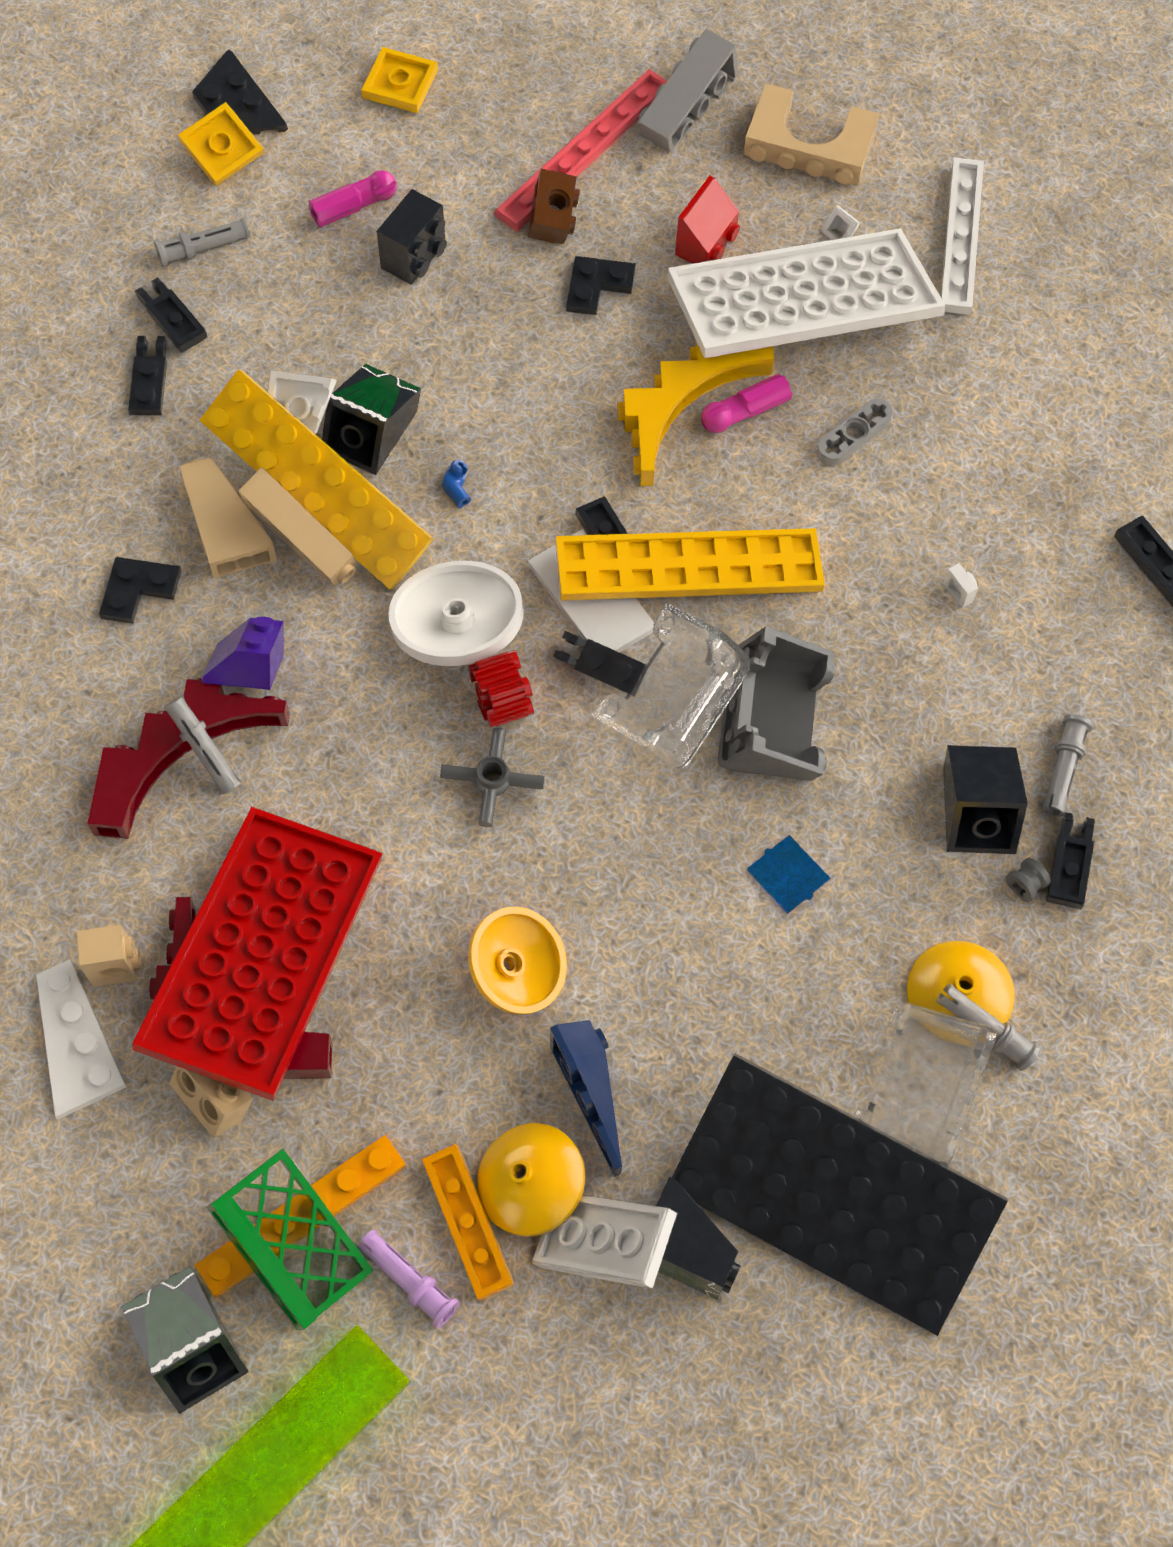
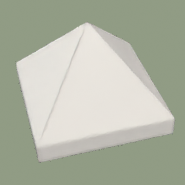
[820,205,860,240]

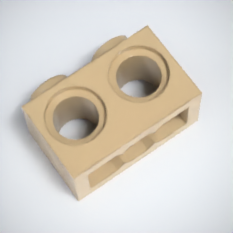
[169,1066,253,1138]

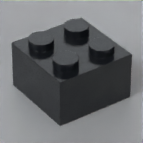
[376,189,447,285]

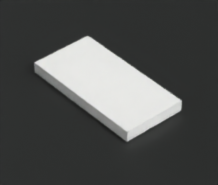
[528,529,657,652]
[532,1196,677,1289]

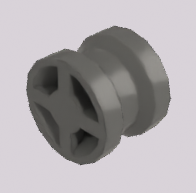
[1006,857,1051,902]

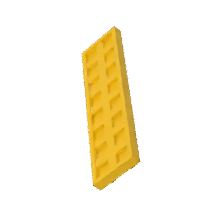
[199,369,434,590]
[555,528,825,601]

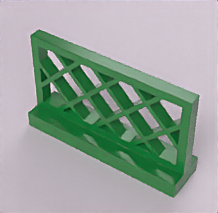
[206,1149,374,1331]

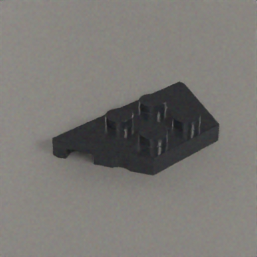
[192,49,288,135]

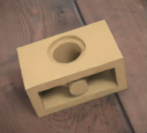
[77,924,142,987]

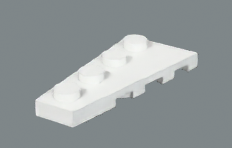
[36,959,126,1120]

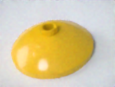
[468,907,567,1015]
[907,941,1015,1045]
[477,1123,585,1236]

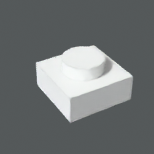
[943,563,978,608]

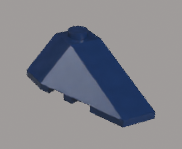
[550,1020,622,1177]

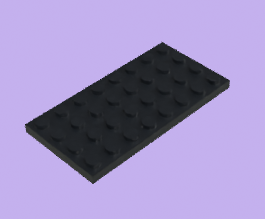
[671,1053,1008,1336]

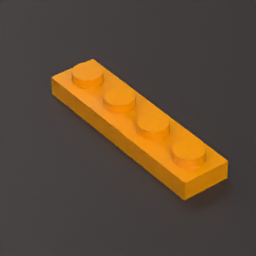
[422,1144,515,1301]

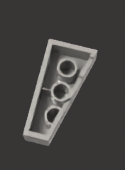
[638,29,739,152]

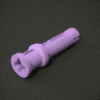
[357,1230,460,1329]

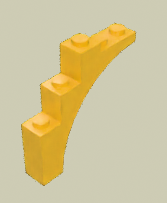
[617,341,774,486]

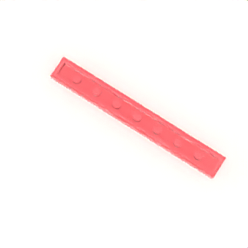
[494,69,667,232]

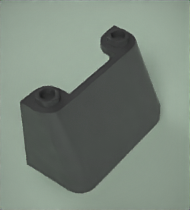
[718,626,835,781]

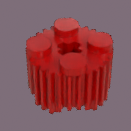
[468,650,534,727]

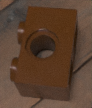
[528,168,580,244]

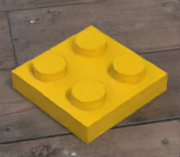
[361,47,438,114]
[178,102,264,186]

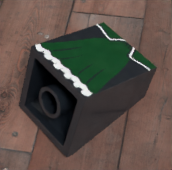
[322,363,421,475]
[656,1177,741,1300]
[121,1266,249,1414]

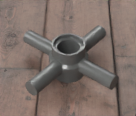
[440,727,545,827]

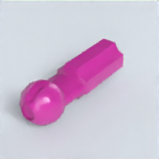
[308,170,397,228]
[701,373,792,433]

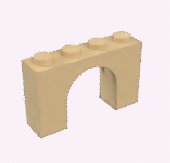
[743,83,880,185]

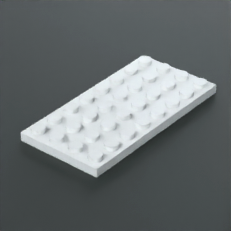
[667,228,945,358]

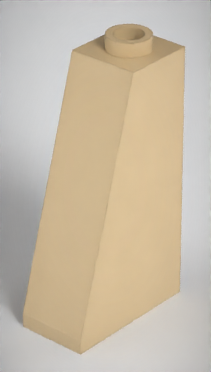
[179,457,277,578]
[238,467,358,587]

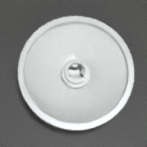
[388,561,524,666]

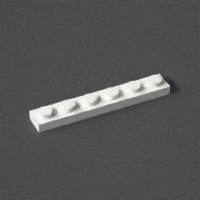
[941,157,984,315]

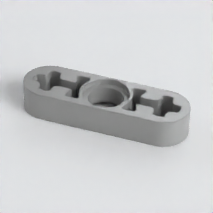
[817,399,893,466]

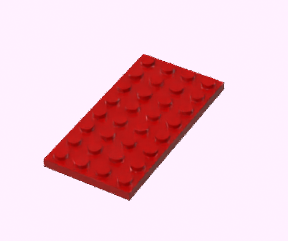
[132,806,383,1101]

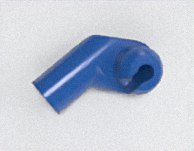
[442,460,471,509]

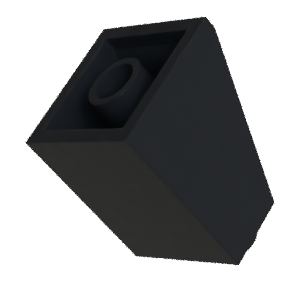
[943,745,1028,854]

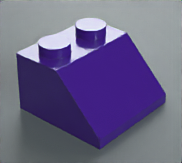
[202,616,284,690]

